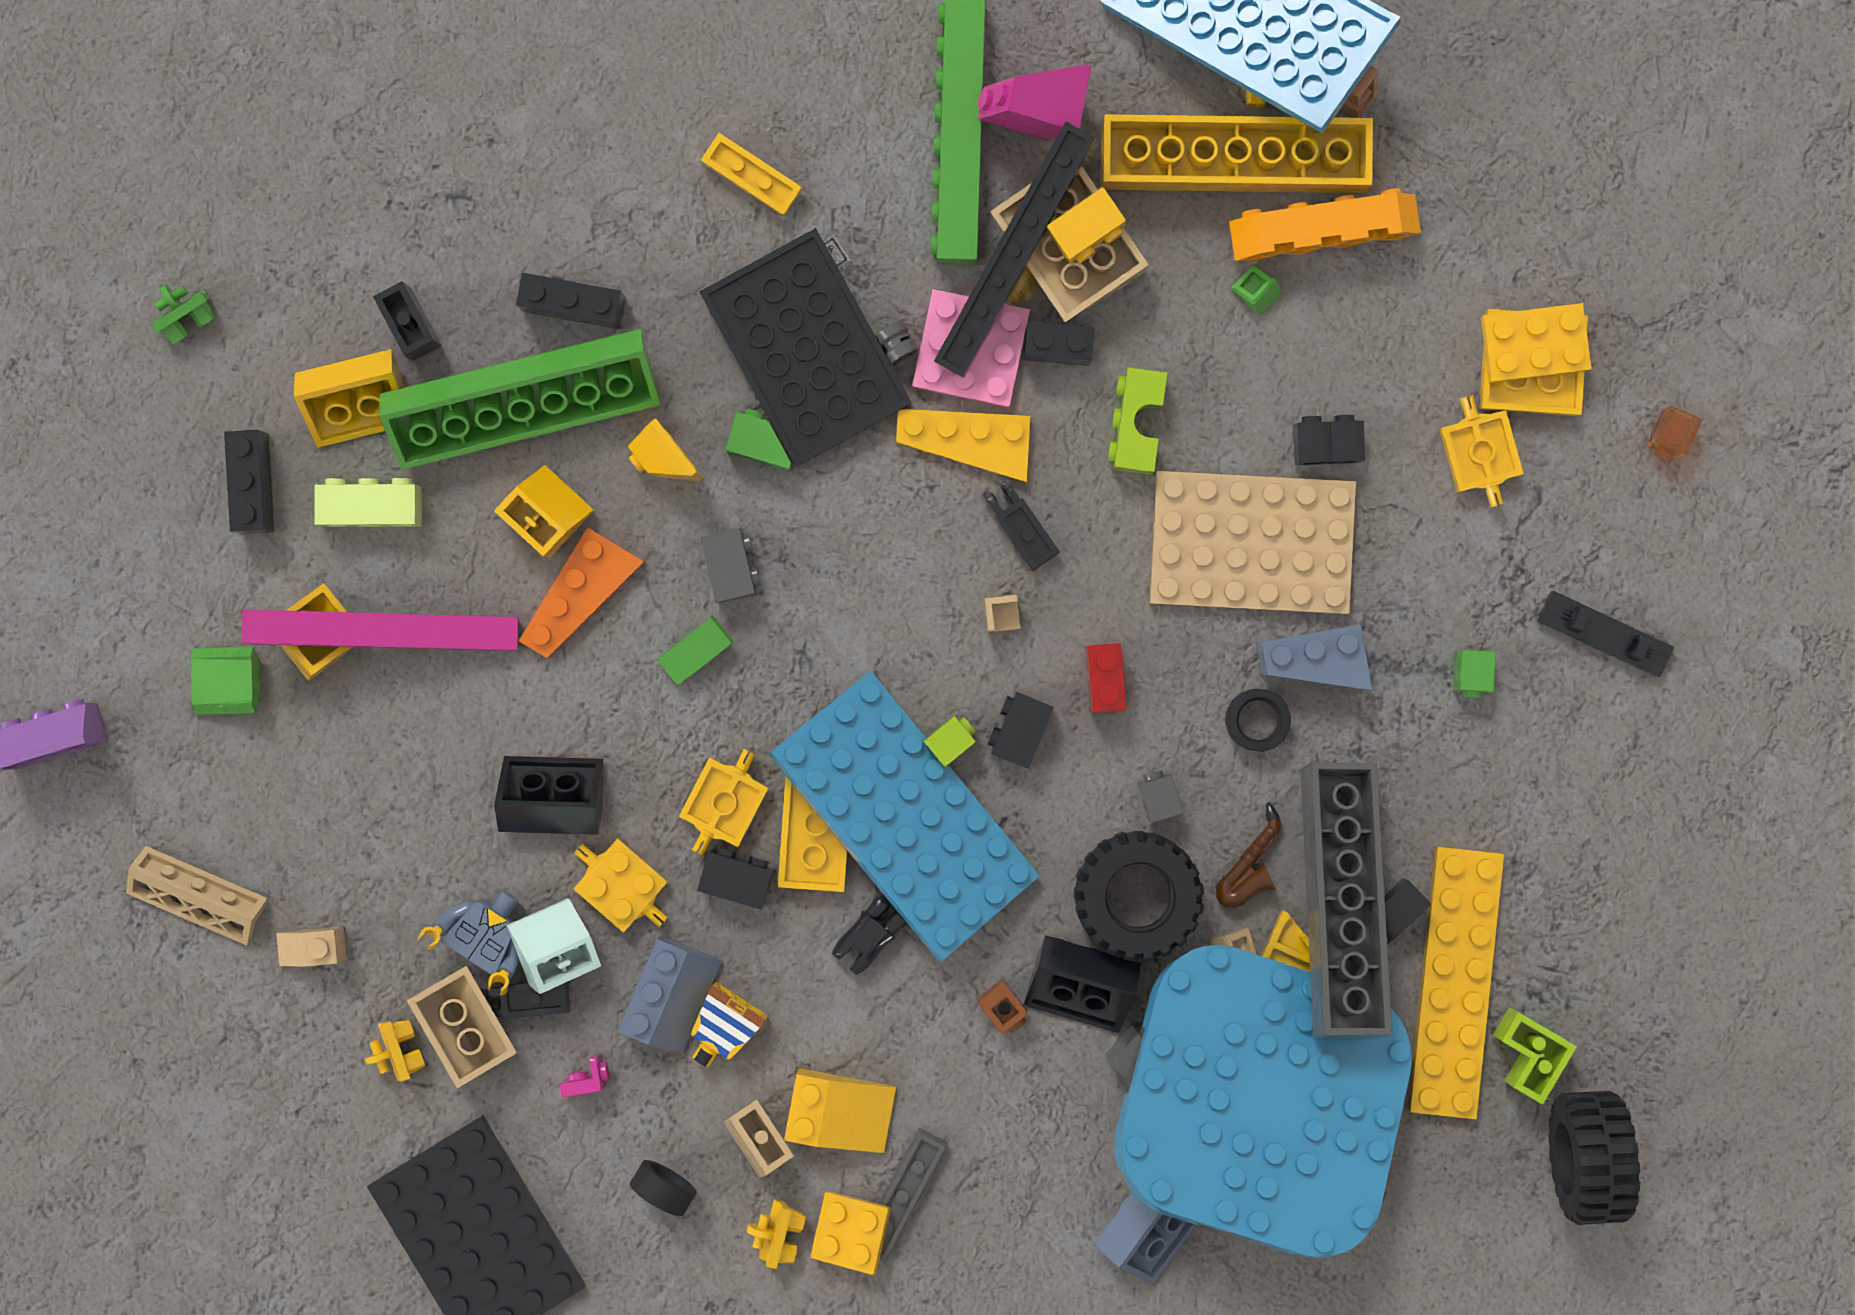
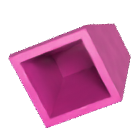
[978,64,1091,141]

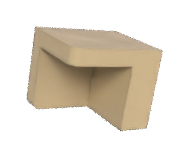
[984,595,1021,633]

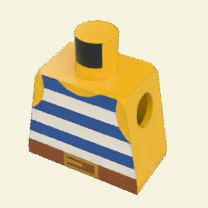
[691,981,768,1068]

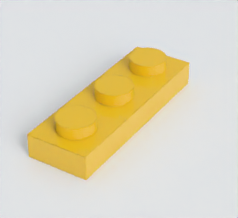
[701,133,802,217]

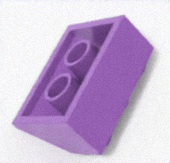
[0,699,108,771]

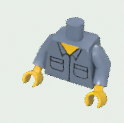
[417,890,520,995]

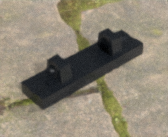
[1537,591,1674,677]

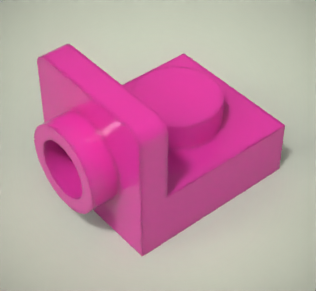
[559,1054,610,1098]

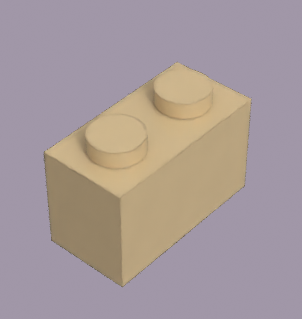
[723,1100,794,1178]

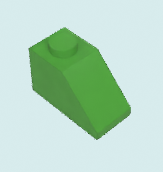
[725,409,793,472]

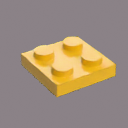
[810,1191,891,1275]

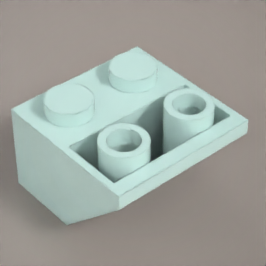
[506,898,601,994]

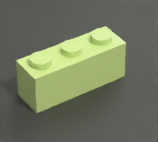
[314,478,422,527]

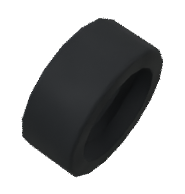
[1225,689,1291,752]
[629,1160,697,1216]

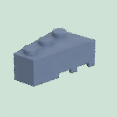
[1256,624,1372,691]

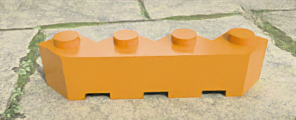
[1229,188,1421,262]

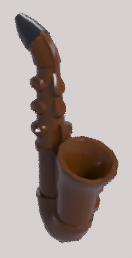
[1216,802,1282,908]

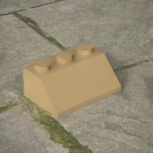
[406,966,517,1088]

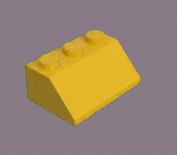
[294,349,405,448]

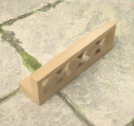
[126,846,267,945]

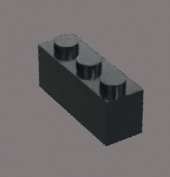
[516,273,626,330]
[224,429,274,535]

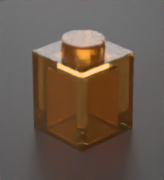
[1646,406,1703,461]

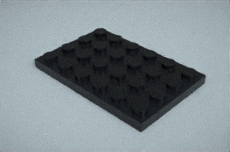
[699,228,912,468]
[367,1115,586,1315]

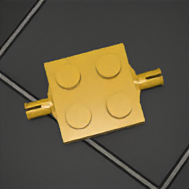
[1439,395,1524,508]
[679,749,769,856]
[574,838,668,933]

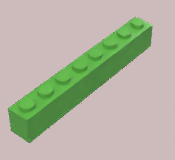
[930,0,985,266]

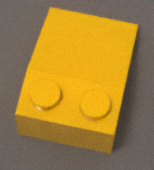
[784,1068,896,1153]

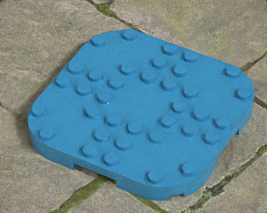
[1114,945,1412,1258]

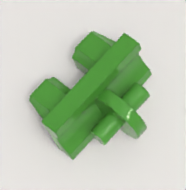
[150,284,215,344]

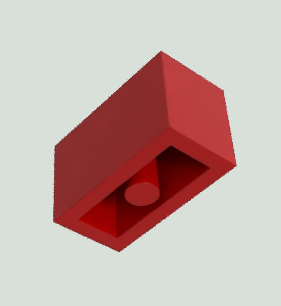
[1085,643,1126,713]

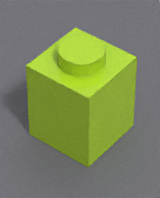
[924,716,976,767]

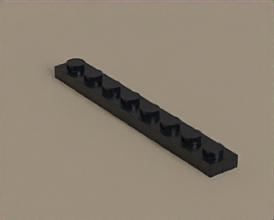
[934,122,1096,378]

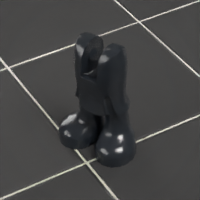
[831,884,908,975]

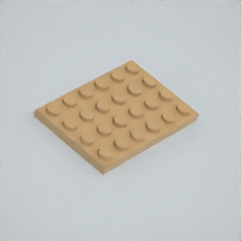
[1149,471,1356,614]

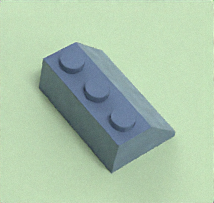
[617,935,722,1053]
[1094,1193,1196,1284]

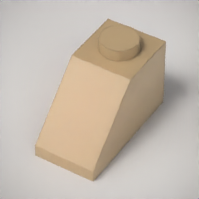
[276,926,347,967]

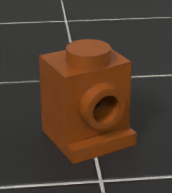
[977,978,1028,1034]

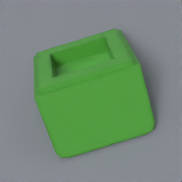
[1231,264,1282,315]

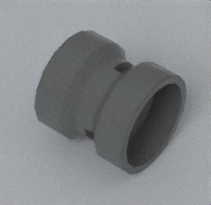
[875,319,920,365]

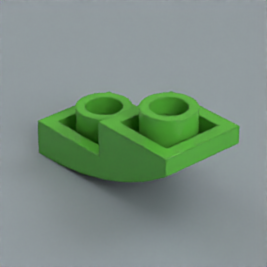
[657,615,733,686]

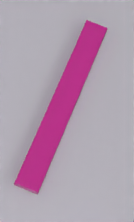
[241,609,518,651]

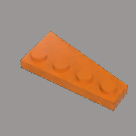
[519,527,645,658]

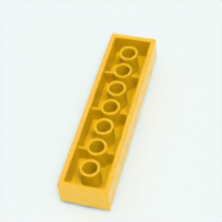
[1101,114,1373,193]

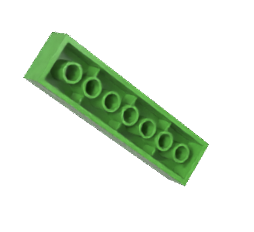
[379,329,661,470]

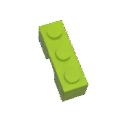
[1107,367,1167,475]

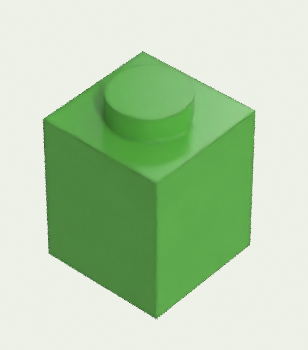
[1453,650,1496,698]

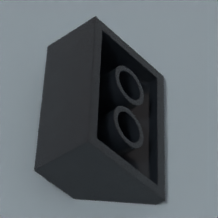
[494,756,604,835]
[1023,935,1142,1033]

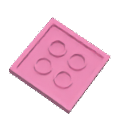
[912,289,1030,408]

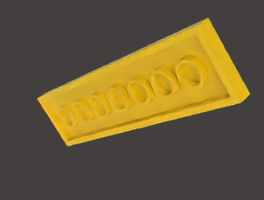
[1408,846,1504,1120]

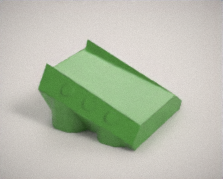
[191,647,262,715]

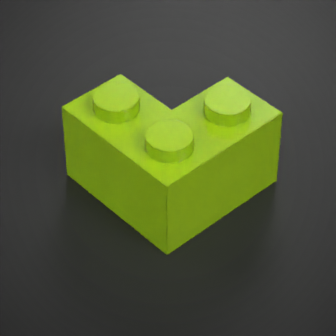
[1492,1007,1577,1105]

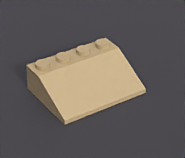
[990,166,1149,323]

